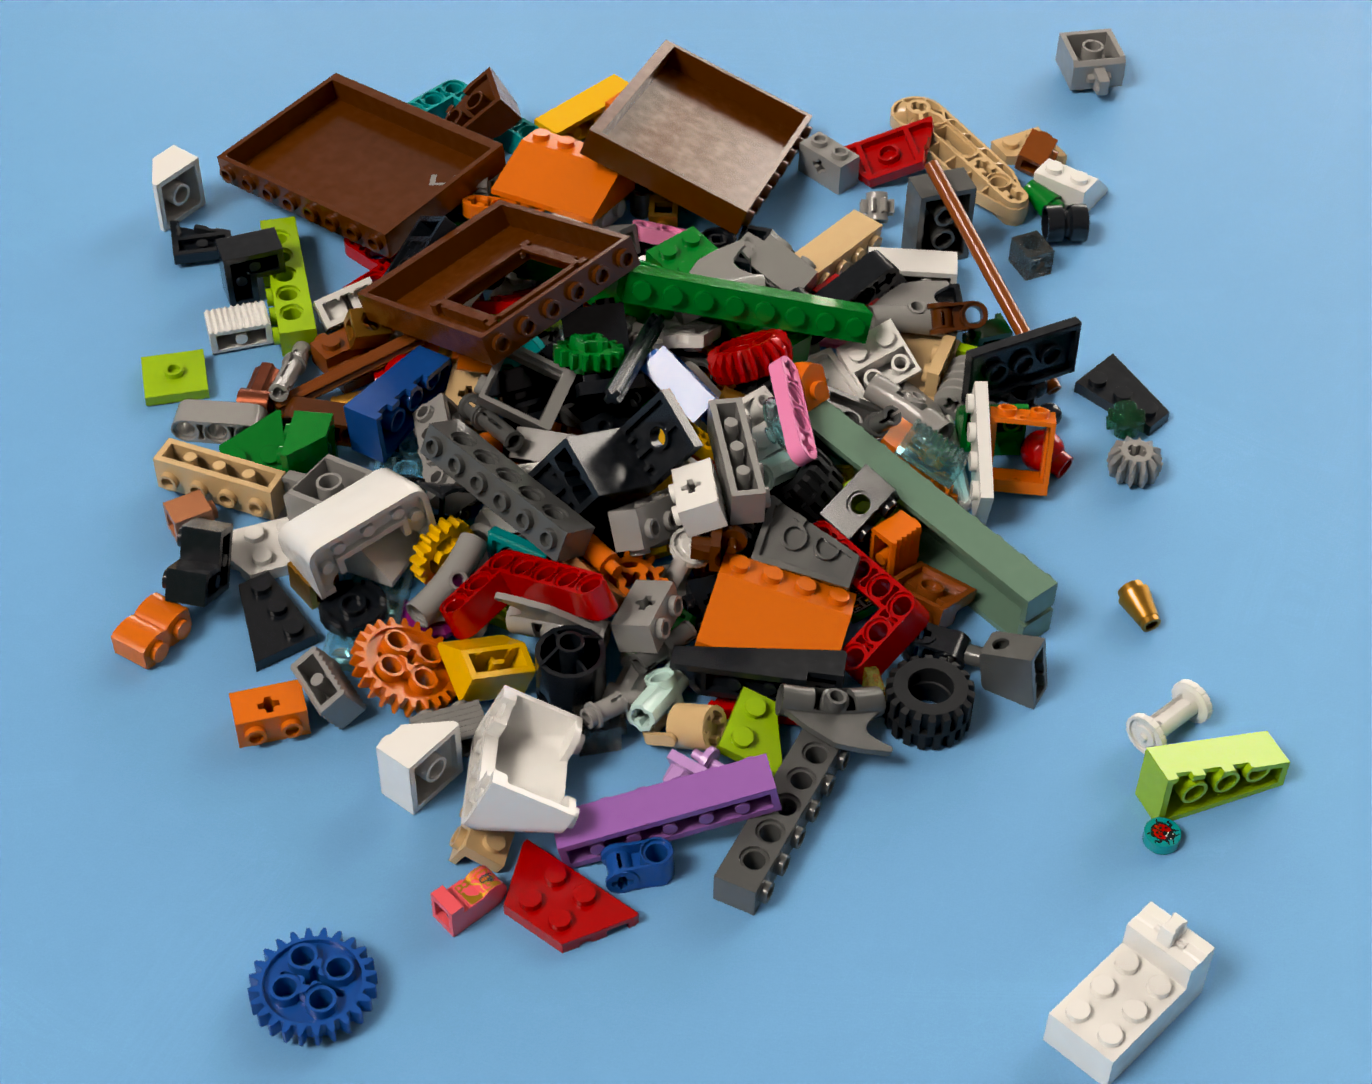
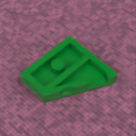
[219,410,284,470]

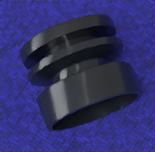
[478,365,552,430]

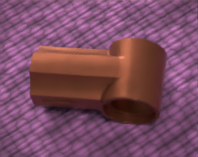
[236,362,279,414]

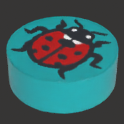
[1142,817,1182,855]

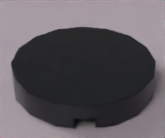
[318,579,388,638]

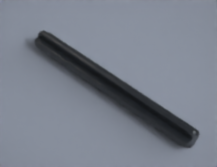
[604,313,665,406]

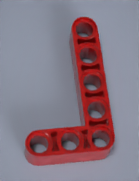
[813,521,930,685]
[439,549,618,640]

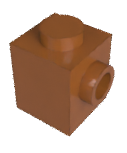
[1014,128,1059,177]

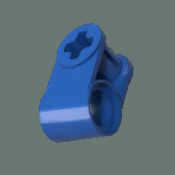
[600,837,675,893]

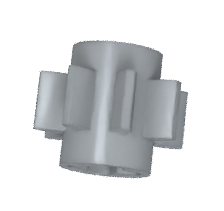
[860,191,895,224]

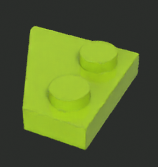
[716,687,782,777]

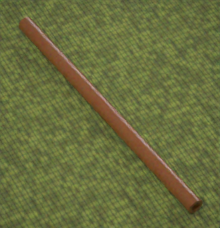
[924,160,1062,395]

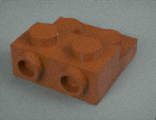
[310,324,386,394]
[893,561,977,628]

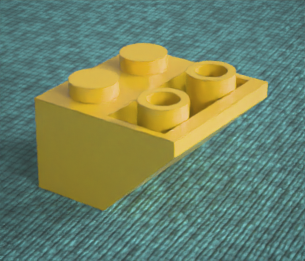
[437,635,535,702]

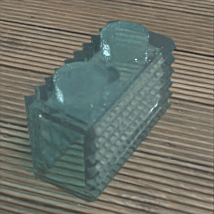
[894,419,969,489]

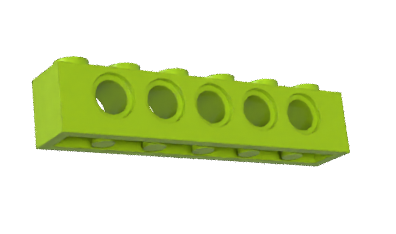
[260,216,317,357]

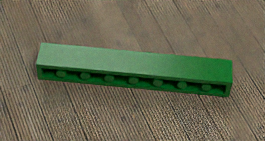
[616,265,873,344]

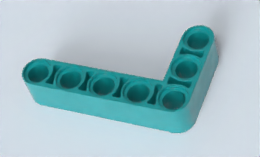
[408,79,539,154]

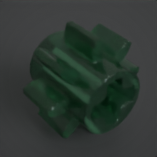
[1106,400,1145,440]

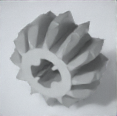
[1107,436,1163,489]

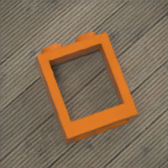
[989,404,1057,496]

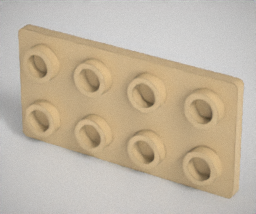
[869,333,961,402]

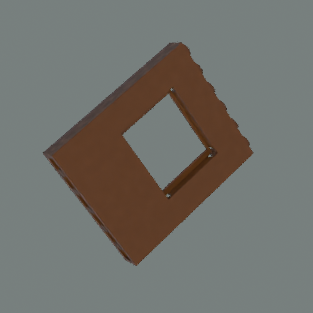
[356,200,641,366]

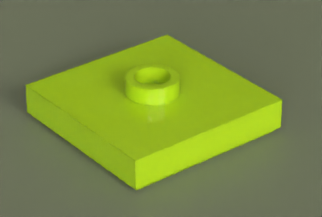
[141,349,210,406]

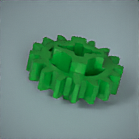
[553,333,624,375]

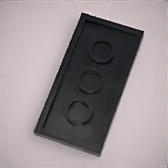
[961,316,1082,404]

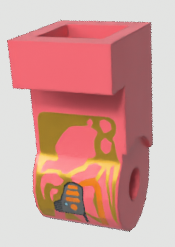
[430,865,507,937]

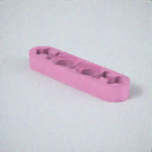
[769,356,817,467]

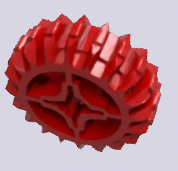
[707,328,793,386]

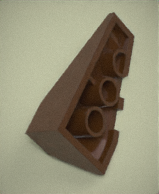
[445,67,522,139]

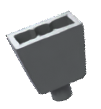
[964,631,1048,709]

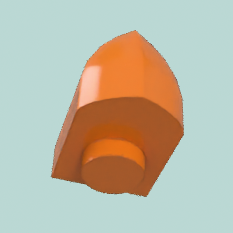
[794,361,830,412]

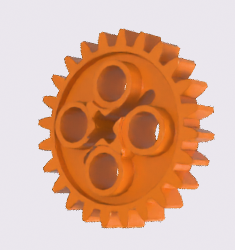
[349,617,456,718]

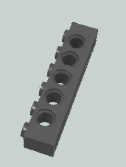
[420,419,595,562]
[713,729,851,915]

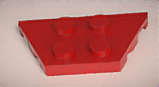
[844,116,934,188]
[504,839,639,953]

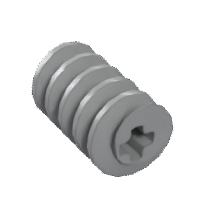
[934,355,966,421]

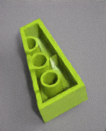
[1135,731,1290,821]

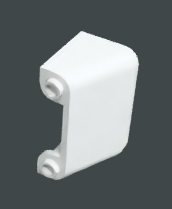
[278,468,437,600]
[461,685,585,834]

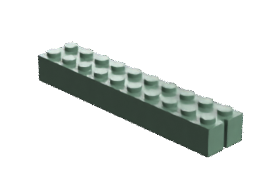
[808,400,1058,637]

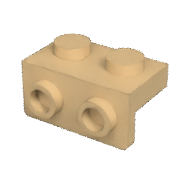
[449,806,515,873]

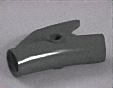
[775,683,893,756]

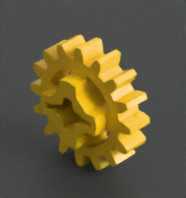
[409,515,474,585]

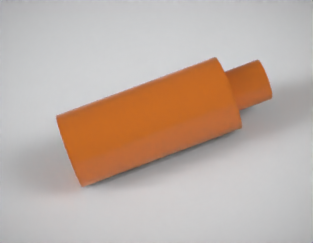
[582,534,623,577]

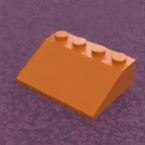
[491,128,635,225]
[694,552,857,650]

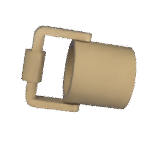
[642,702,727,751]

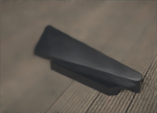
[669,646,847,701]

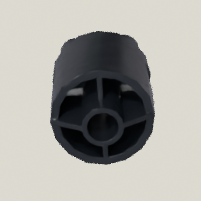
[535,625,607,717]

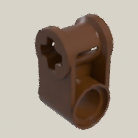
[927,301,988,335]

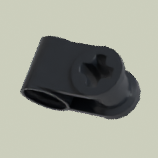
[901,622,971,671]

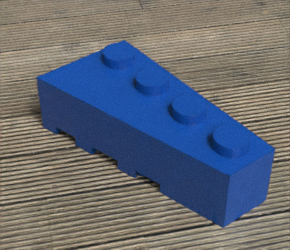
[343,345,452,463]

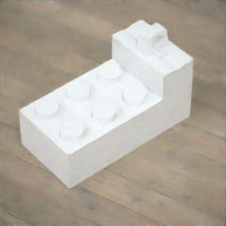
[1043,901,1215,1084]

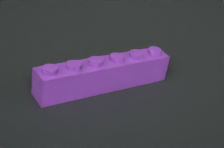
[554,753,782,868]

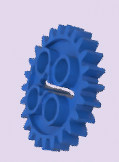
[247,928,378,1046]

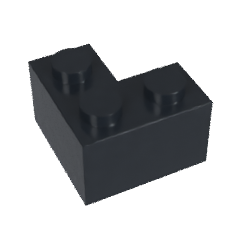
[215,227,286,307]
[162,517,233,607]

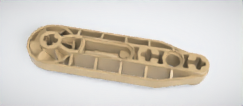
[890,96,1029,226]

